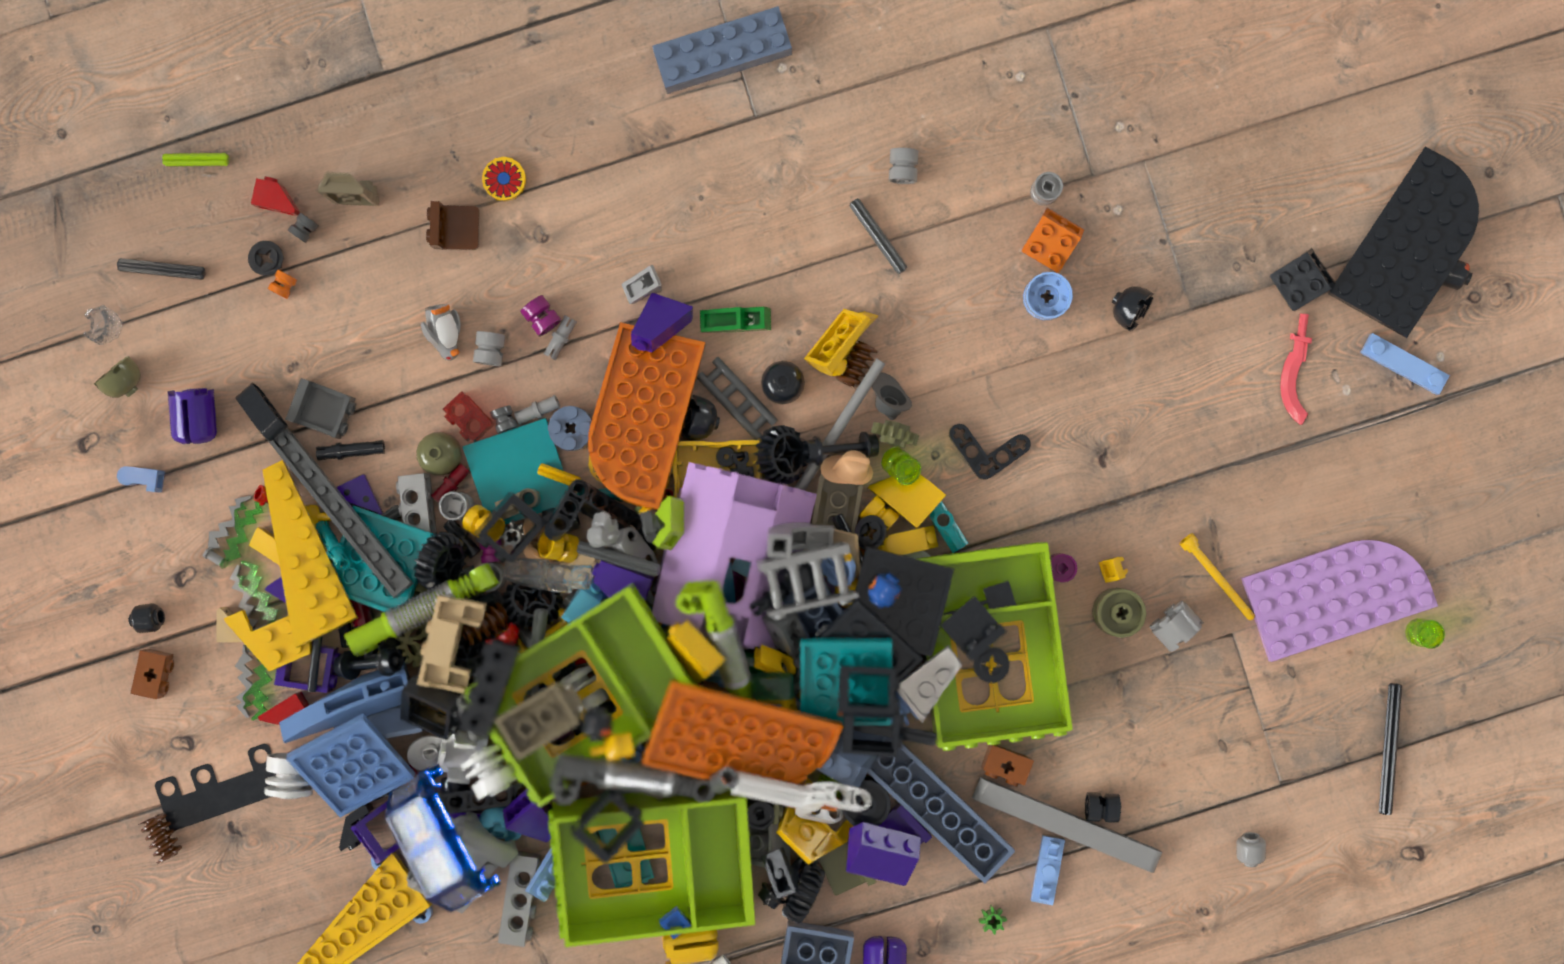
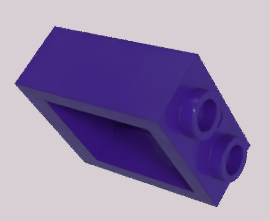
[274,643,341,693]
[351,793,424,864]

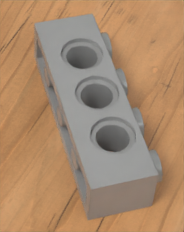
[396,473,437,534]
[498,851,542,947]

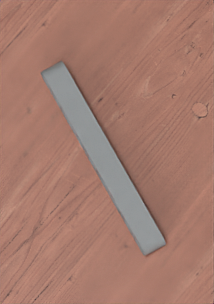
[972,777,1162,873]

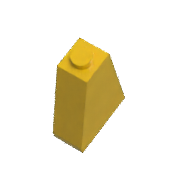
[665,620,725,684]

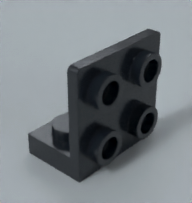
[1270,248,1335,311]
[941,597,1007,661]

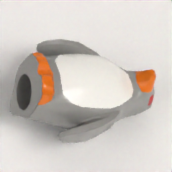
[421,304,461,361]

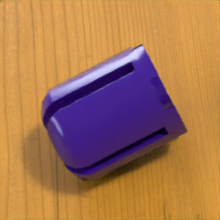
[168,388,217,444]
[863,936,907,964]

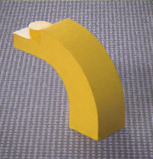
[859,525,938,557]

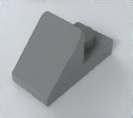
[621,265,662,304]

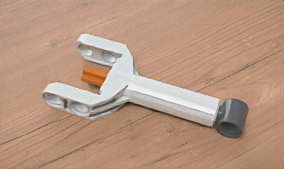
[710,767,871,824]

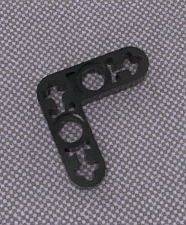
[949,424,1031,480]

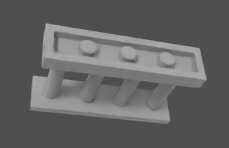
[756,541,859,619]

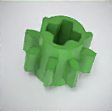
[978,905,1007,935]

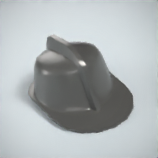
[872,372,912,420]

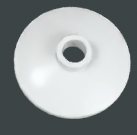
[407,736,442,772]

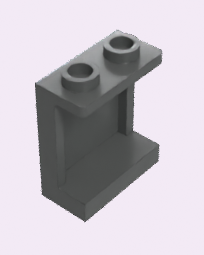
[285,378,356,439]

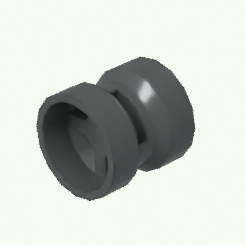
[288,212,319,243]
[490,405,518,433]

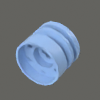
[1023,272,1073,320]

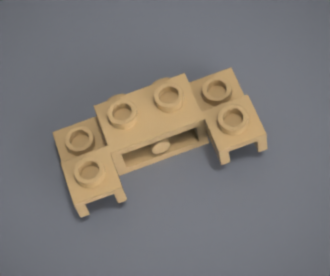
[417,594,487,694]

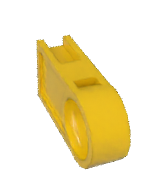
[754,644,796,680]

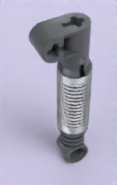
[550,754,715,804]

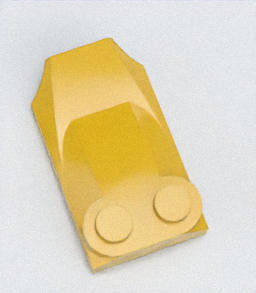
[804,309,878,376]

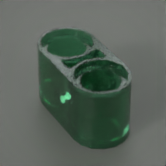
[750,672,794,700]

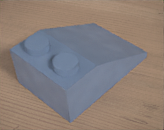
[817,728,887,788]

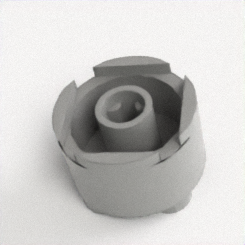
[1149,601,1204,652]

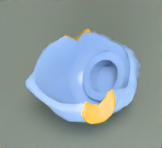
[821,553,856,586]

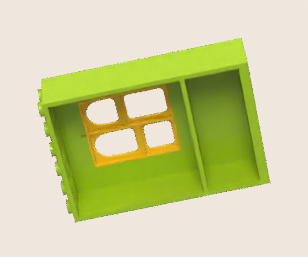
[914,542,1073,751]
[465,583,699,807]
[548,785,755,948]

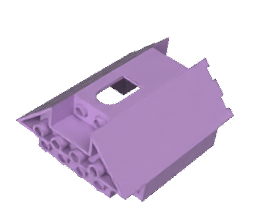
[652,462,817,649]

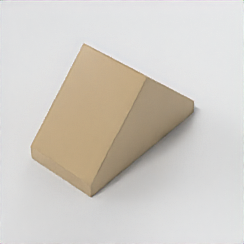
[216,607,242,642]

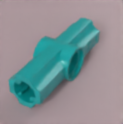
[929,501,969,553]

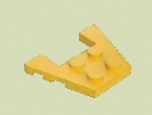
[224,610,312,672]
[776,777,853,864]

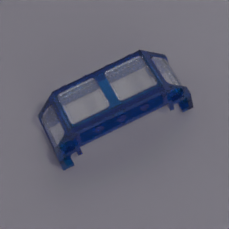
[385,764,501,913]

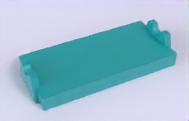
[598,828,655,888]

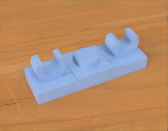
[1030,835,1065,905]
[525,848,555,902]

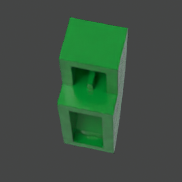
[700,306,771,333]

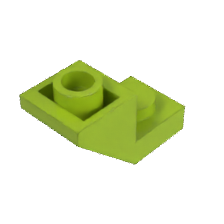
[653,496,684,550]

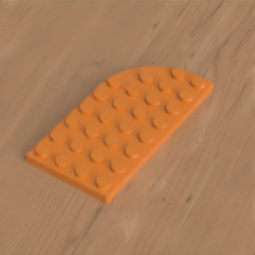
[588,322,706,510]
[641,680,843,784]

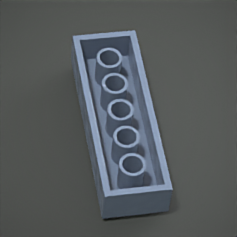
[652,6,792,94]

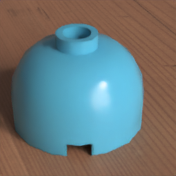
[479,806,521,841]

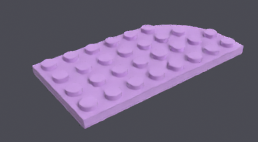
[1241,540,1438,662]

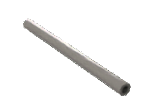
[794,358,886,491]

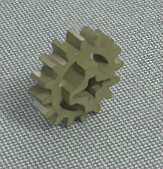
[871,420,920,448]
[396,622,429,667]

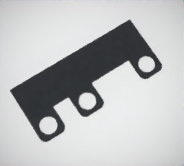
[155,744,276,831]

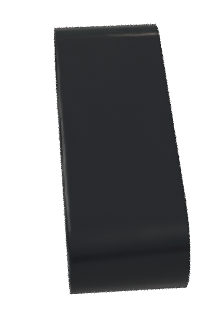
[235,382,288,442]

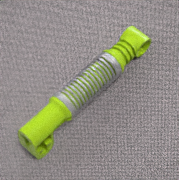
[345,563,499,656]
[676,580,758,701]

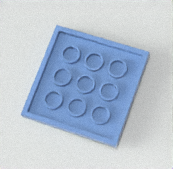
[286,714,415,817]

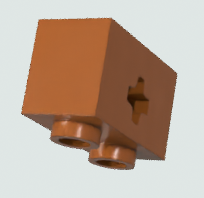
[130,649,174,699]
[981,745,1034,787]

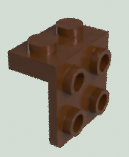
[426,201,479,250]

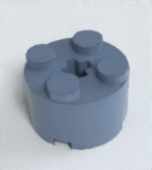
[548,406,592,451]

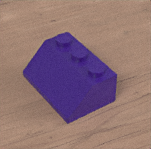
[846,822,921,886]

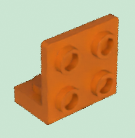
[1022,208,1084,273]

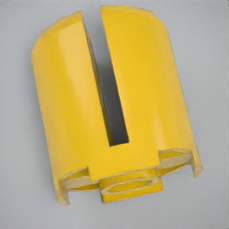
[662,930,719,964]

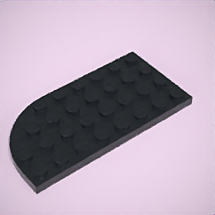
[1328,146,1479,338]

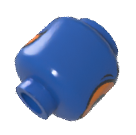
[867,573,901,608]

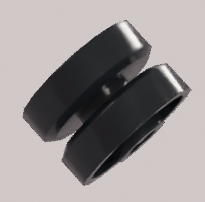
[841,776,890,826]

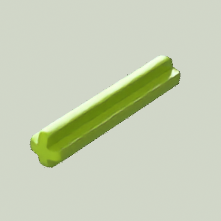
[162,153,229,166]

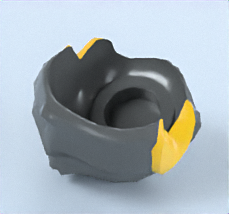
[639,507,665,543]

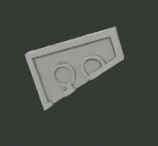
[896,646,962,722]

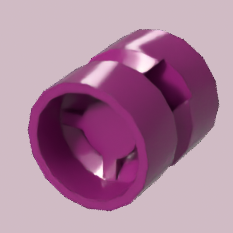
[520,295,562,337]
[1050,553,1077,583]

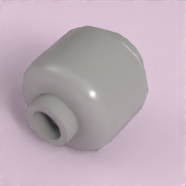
[1236,832,1266,867]

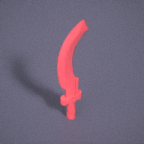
[1281,314,1312,425]

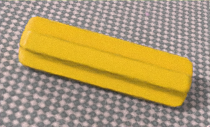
[537,463,581,486]

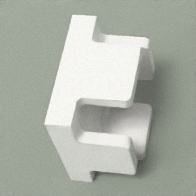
[436,730,488,784]

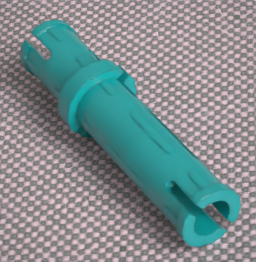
[315,520,350,570]

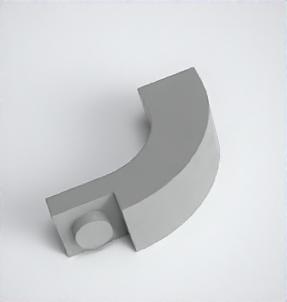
[767,522,834,558]

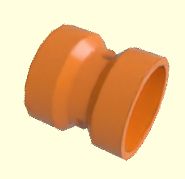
[267,269,298,299]

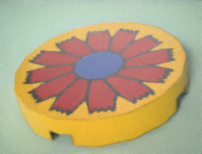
[482,157,527,202]

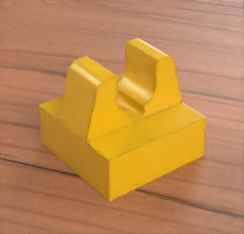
[1098,556,1128,583]

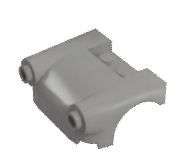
[407,811,518,913]

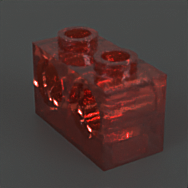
[443,391,495,442]

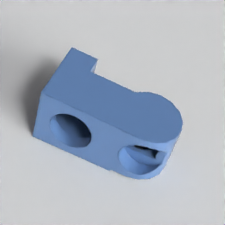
[117,466,165,493]

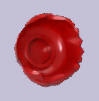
[485,623,519,645]

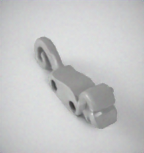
[587,512,657,607]

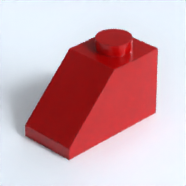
[251,176,300,216]
[258,691,309,725]

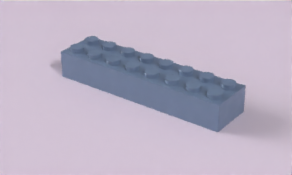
[868,737,1015,884]

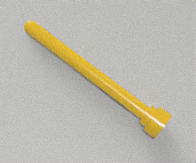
[1179,533,1255,620]

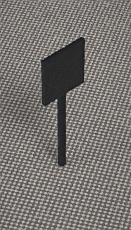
[943,580,1017,615]

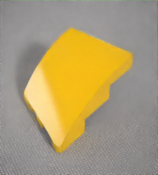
[868,469,946,529]

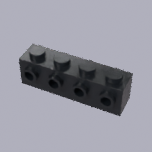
[459,638,521,738]

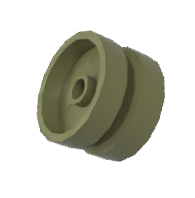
[1092,587,1146,638]

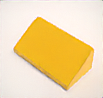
[249,527,279,565]

